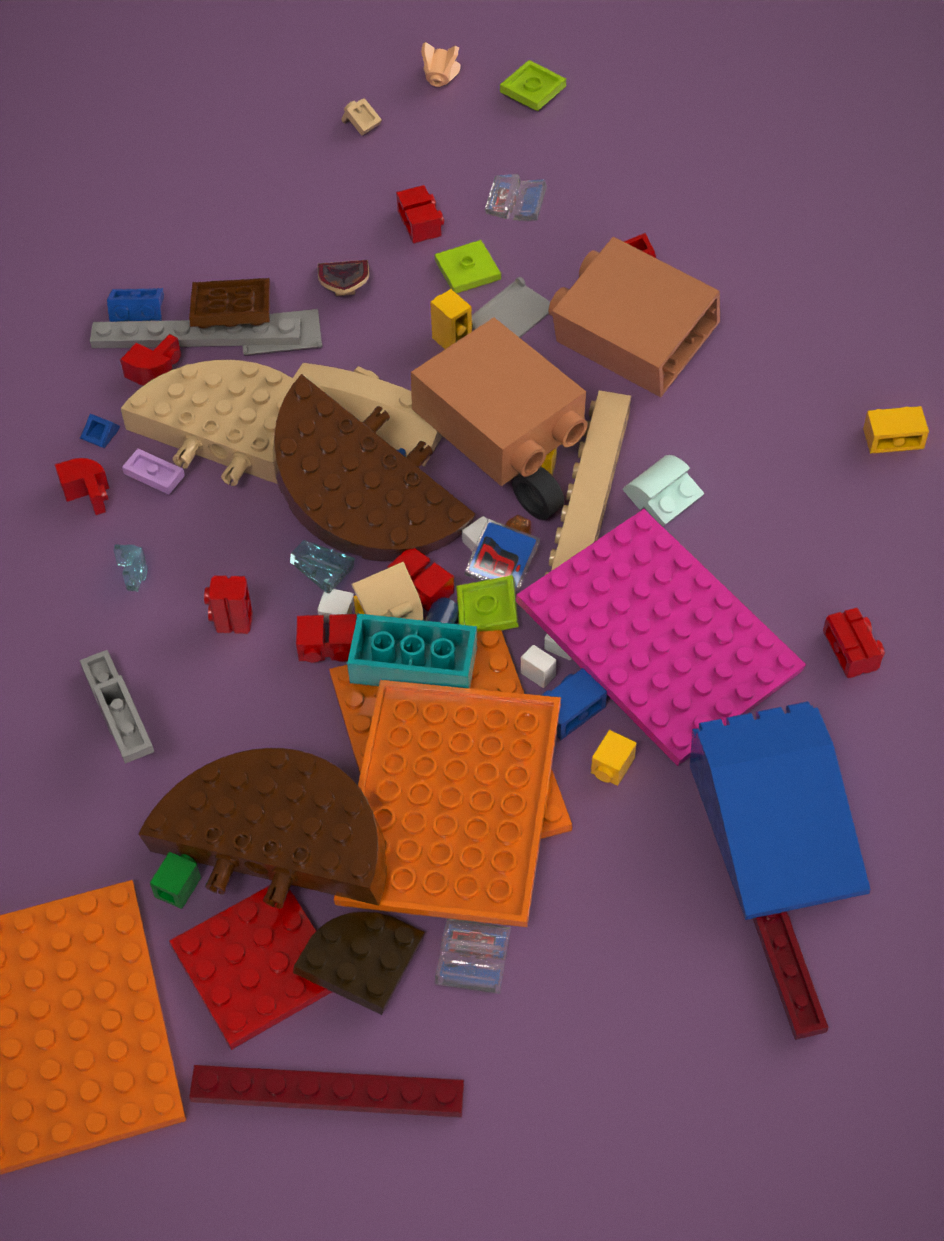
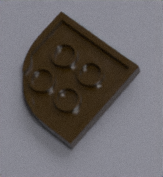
[293,912,425,1015]

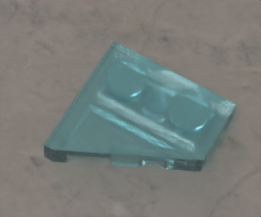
[290,540,355,594]

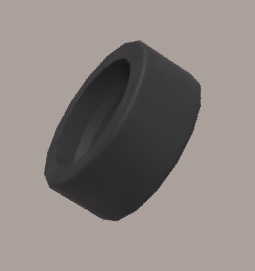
[512,467,564,520]

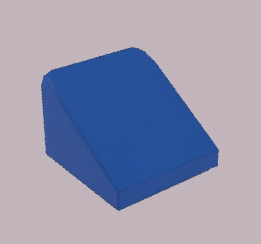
[80,413,120,448]

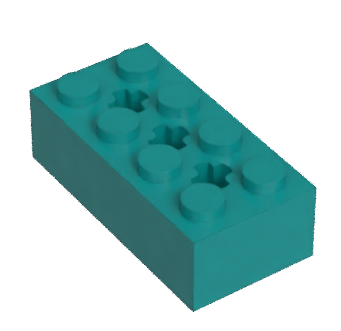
[347,613,477,688]

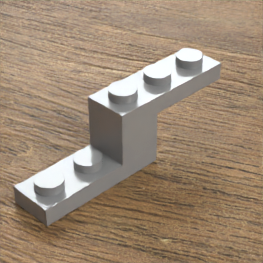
[79,650,154,764]

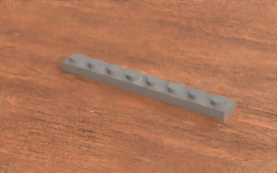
[90,318,301,348]

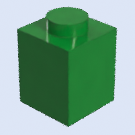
[150,852,201,909]

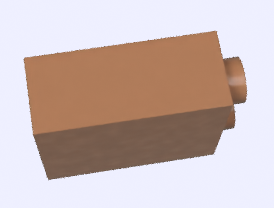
[548,237,720,397]
[411,317,588,486]

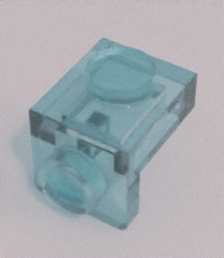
[113,544,148,592]

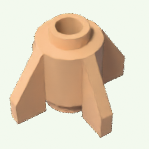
[421,42,461,87]

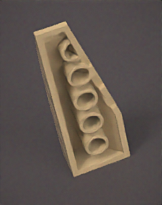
[293,363,443,466]

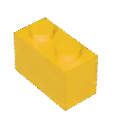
[430,289,472,349]
[863,406,929,454]

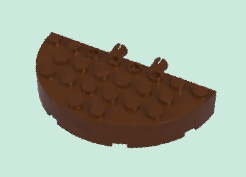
[273,374,476,561]
[138,748,387,909]

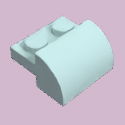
[623,455,705,527]

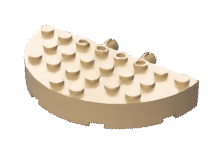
[121,360,295,486]

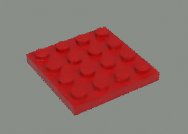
[169,885,332,1050]

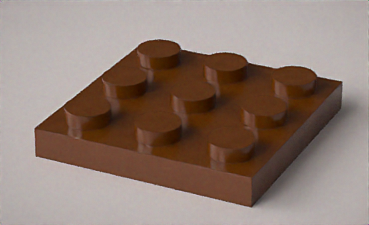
[189,278,271,329]

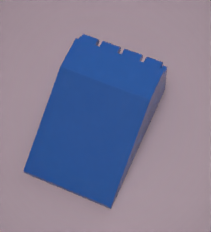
[690,701,871,920]

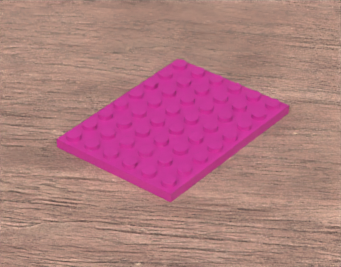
[515,509,806,766]

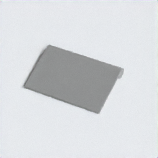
[472,277,550,338]
[243,309,322,356]

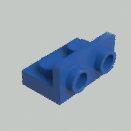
[107,288,164,322]

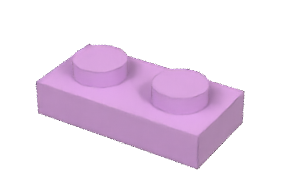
[122,449,185,495]

